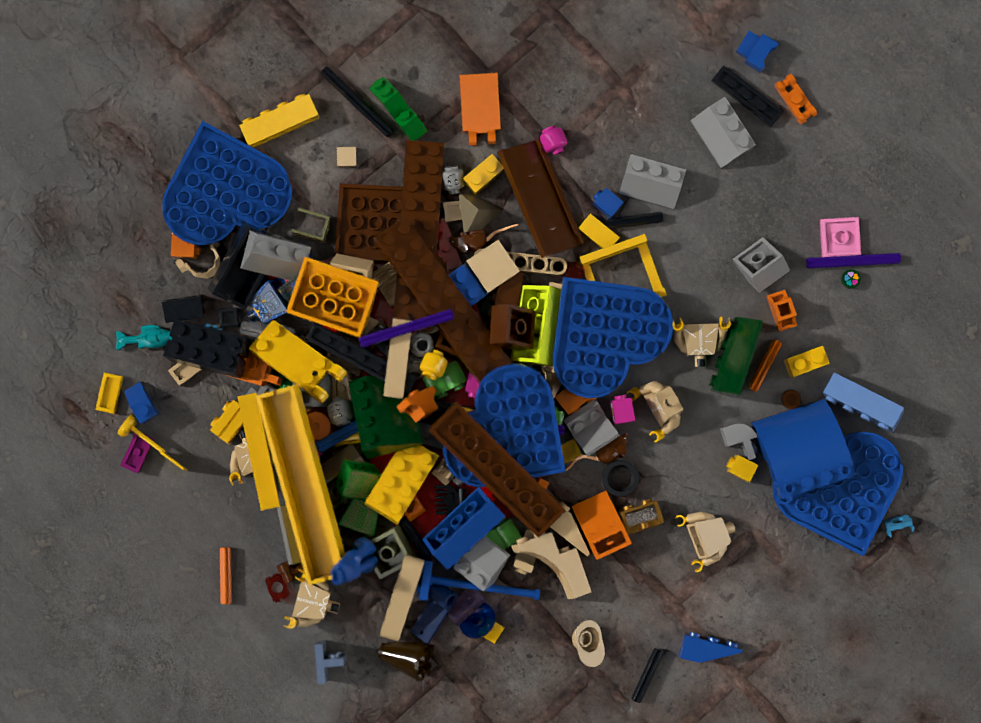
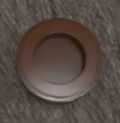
[781,390,801,409]

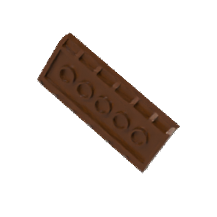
[497,138,584,259]

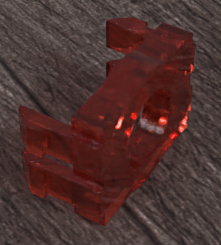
[265,573,290,603]

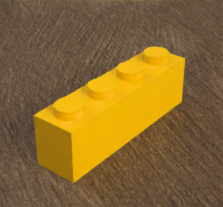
[239,94,320,148]

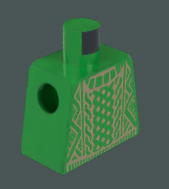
[335,459,381,505]
[339,490,379,537]

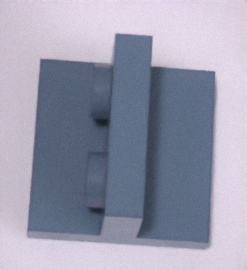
[314,640,347,684]

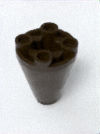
[378,642,434,681]

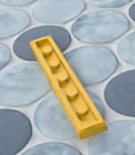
[237,393,281,510]

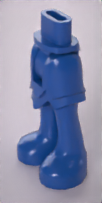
[331,537,378,585]

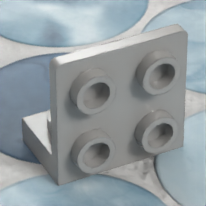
[563,399,619,456]

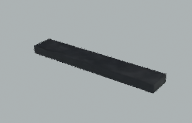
[306,322,418,394]

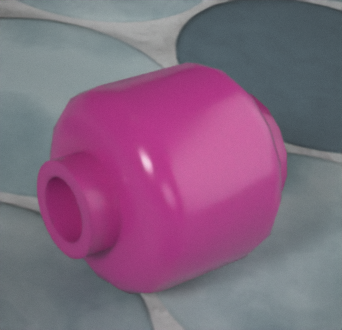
[540,125,568,155]

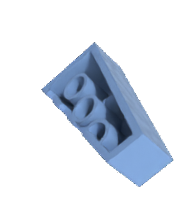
[823,372,904,433]

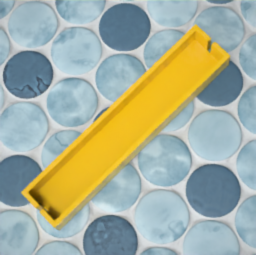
[256,384,345,585]

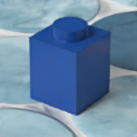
[593,188,624,218]

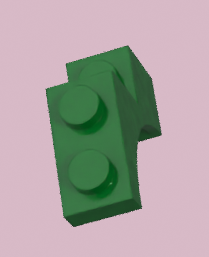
[369,77,428,141]

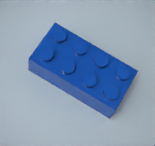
[422,487,505,569]

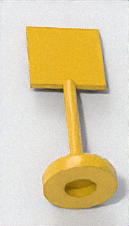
[117,413,188,471]

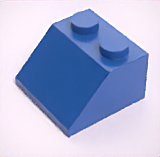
[449,262,490,306]

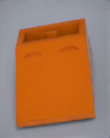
[571,490,632,560]

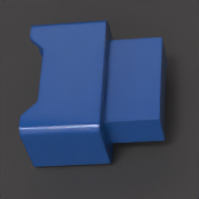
[736,31,779,73]

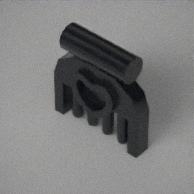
[434,485,466,515]

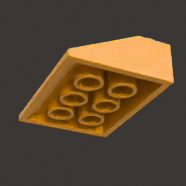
[286,257,379,337]

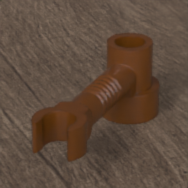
[276,561,304,583]

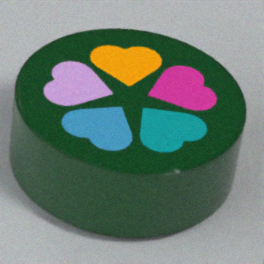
[841,269,861,289]

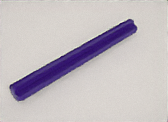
[806,253,901,268]
[359,309,454,347]

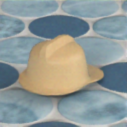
[572,620,605,667]

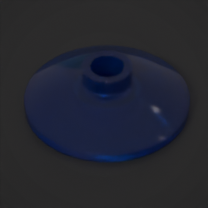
[459,601,495,639]

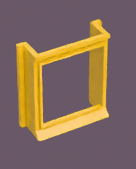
[580,234,667,297]

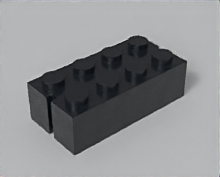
[208,221,276,310]
[163,320,252,379]

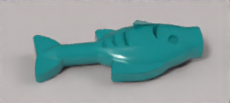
[116,325,172,351]

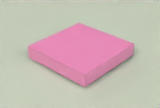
[820,217,861,257]

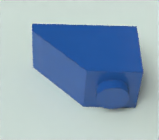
[124,381,160,424]

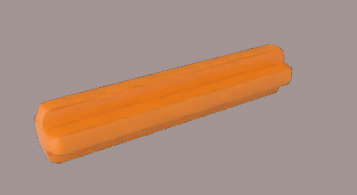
[748,339,782,392]
[220,547,232,604]

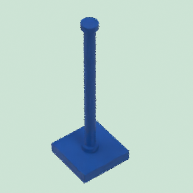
[416,559,540,601]

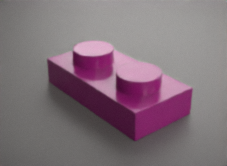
[120,433,155,474]

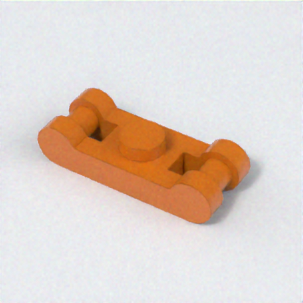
[774,74,818,125]

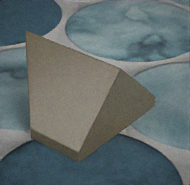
[459,194,503,233]

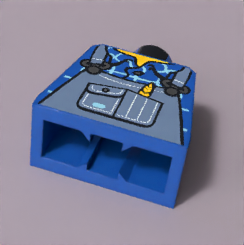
[248,279,290,324]

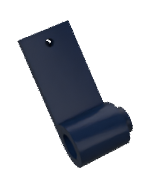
[410,584,457,643]

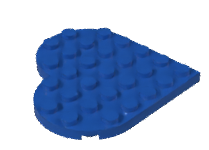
[162,121,292,246]
[552,277,673,398]
[443,364,566,487]
[772,431,903,556]

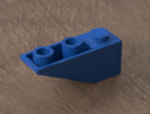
[678,632,742,663]

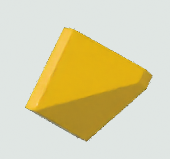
[478,617,505,644]

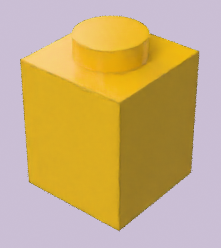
[726,455,758,482]

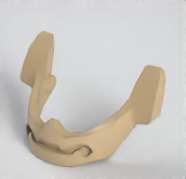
[176,242,220,279]

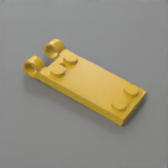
[249,320,347,403]

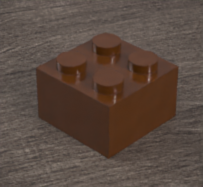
[490,304,535,351]

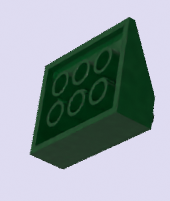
[709,317,763,398]
[348,376,424,459]

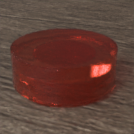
[565,262,585,279]

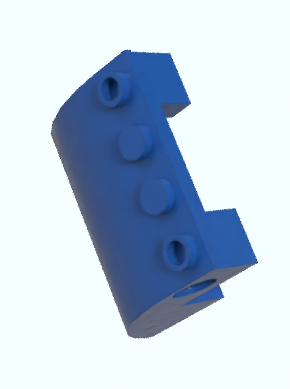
[751,399,856,499]

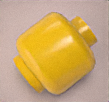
[419,350,448,380]

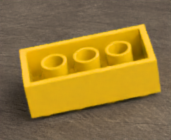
[364,445,439,525]

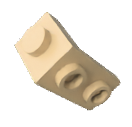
[513,530,536,575]

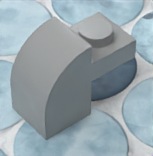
[720,424,758,460]

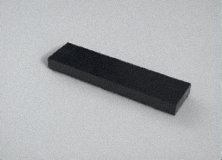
[711,65,784,127]

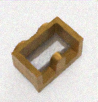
[619,499,664,535]

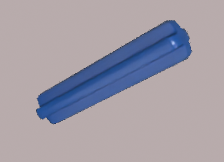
[315,420,358,452]

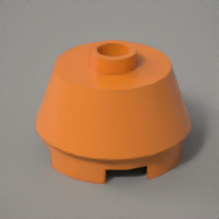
[306,407,337,445]

